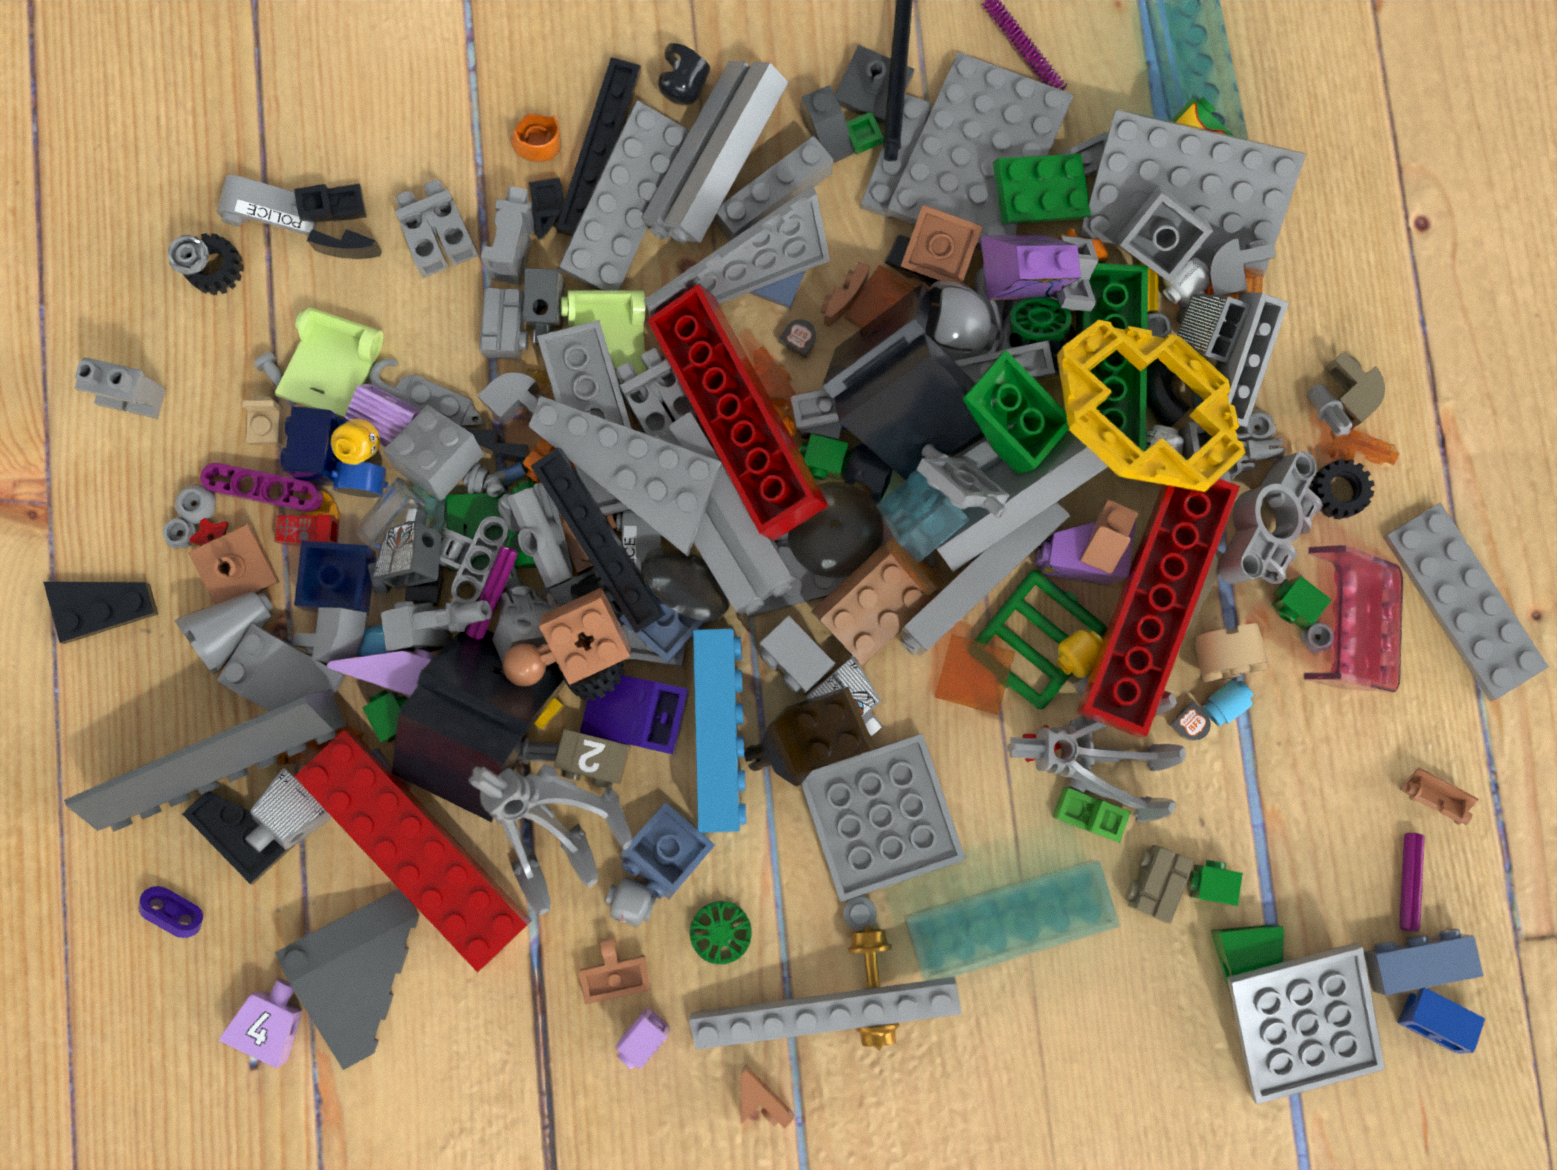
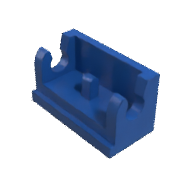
[1397,988,1486,1054]

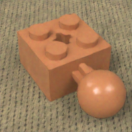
[503,588,631,686]

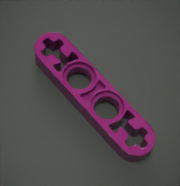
[200,463,323,512]

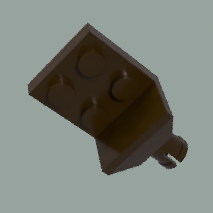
[745,687,875,786]

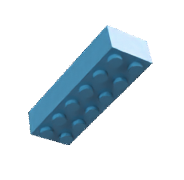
[693,629,747,833]

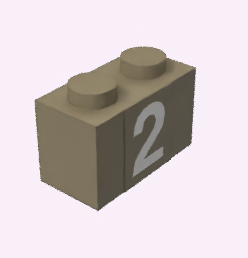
[554,729,631,788]

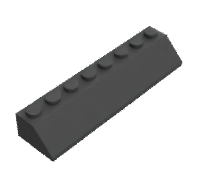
[64,689,346,832]

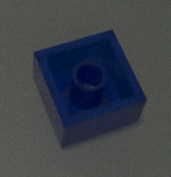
[280,406,345,486]
[294,541,376,615]

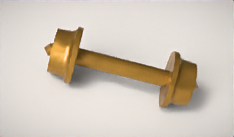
[848,924,900,1051]

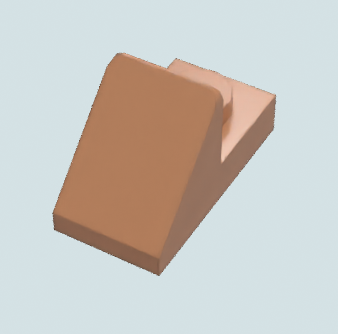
[1080,499,1138,575]
[741,1065,794,1129]

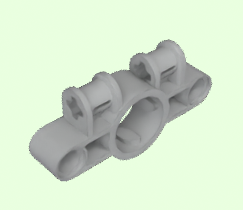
[1219,451,1323,584]

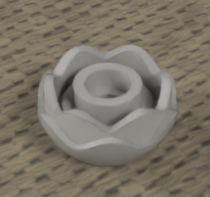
[168,235,209,275]
[1236,409,1276,441]
[175,484,216,524]

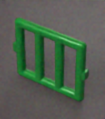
[968,570,1107,710]

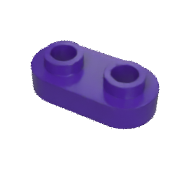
[138,886,203,938]

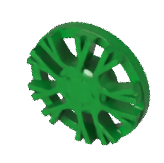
[1010,297,1072,343]
[690,901,752,965]

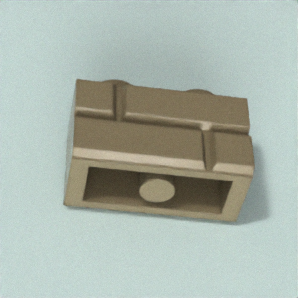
[1126,845,1195,924]

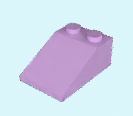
[326,648,436,696]

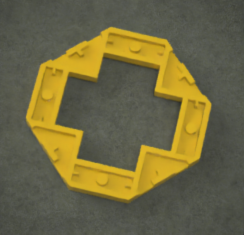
[1057,320,1245,492]

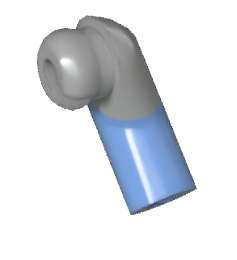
[483,461,527,497]

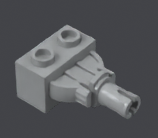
[1178,422,1284,482]
[492,565,558,664]
[381,600,491,652]

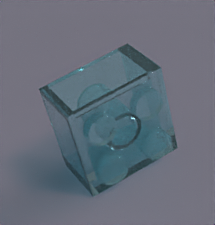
[877,470,970,562]

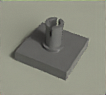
[835,45,915,126]

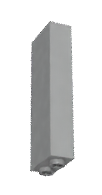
[641,61,789,243]
[652,412,797,615]
[919,429,1108,572]
[899,502,1070,656]

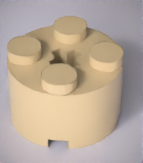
[1193,623,1269,682]

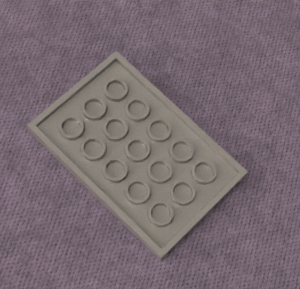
[887,52,1074,250]
[1079,108,1306,279]

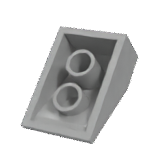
[217,624,345,711]

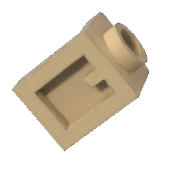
[242,396,283,445]

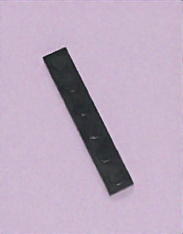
[556,57,641,236]
[531,448,666,633]

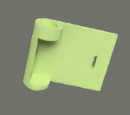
[560,290,646,387]
[275,307,383,419]

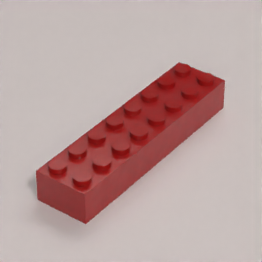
[647,284,829,541]
[1076,478,1240,738]
[294,730,532,973]

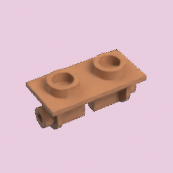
[1400,767,1478,825]

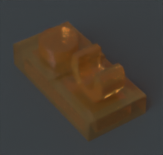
[1328,429,1400,465]

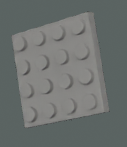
[801,734,966,902]
[1227,942,1385,1104]

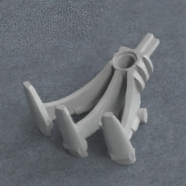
[1007,691,1186,823]
[469,765,631,915]

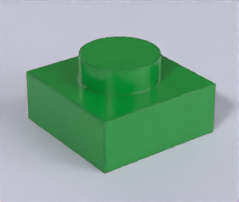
[846,111,884,155]

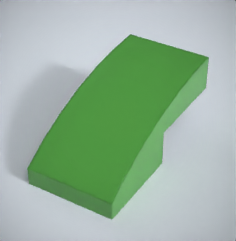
[1052,787,1131,843]

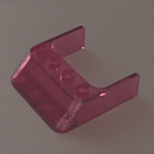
[1303,545,1403,692]

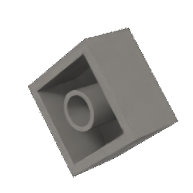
[1117,185,1213,283]
[383,405,484,501]
[760,616,835,696]

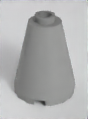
[174,591,274,674]

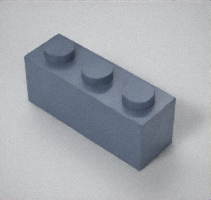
[1364,929,1484,995]

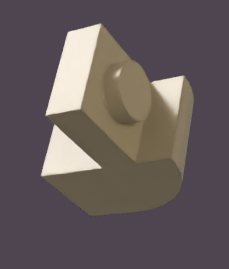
[1325,352,1385,430]

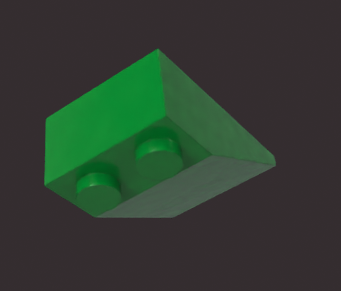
[962,350,1069,474]

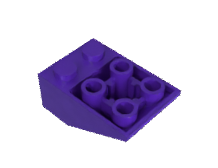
[579,675,690,755]

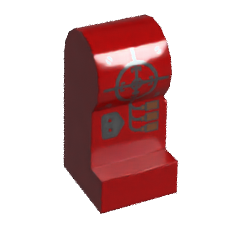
[274,514,340,549]

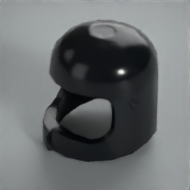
[658,43,710,106]
[841,444,893,505]

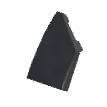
[529,177,564,240]

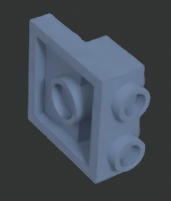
[619,571,714,663]
[619,802,715,900]

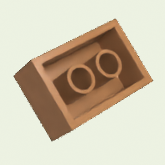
[811,545,934,666]

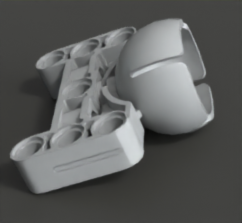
[925,265,1059,361]

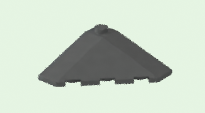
[275,889,420,1070]

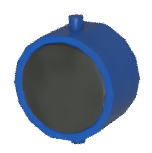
[331,461,388,498]

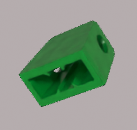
[1211,924,1284,983]

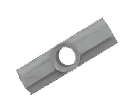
[507,487,573,588]

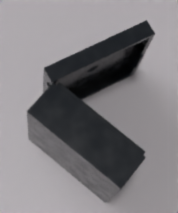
[822,283,982,482]
[392,625,566,822]

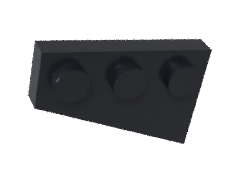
[43,582,158,644]
[182,791,297,885]

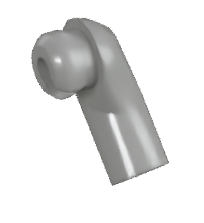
[498,493,520,535]

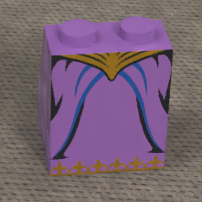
[981,235,1081,301]
[1035,517,1137,587]

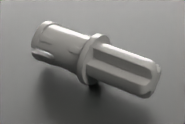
[1307,384,1353,436]
[517,738,560,764]

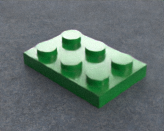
[992,154,1091,225]

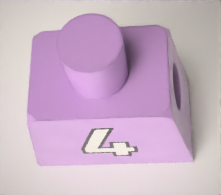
[219,979,302,1068]

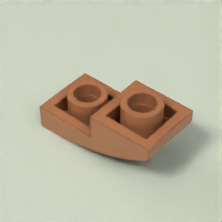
[821,262,870,326]

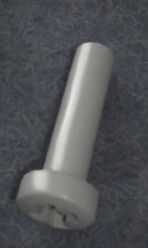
[254,352,298,407]

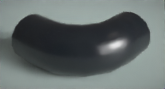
[1146,358,1190,427]

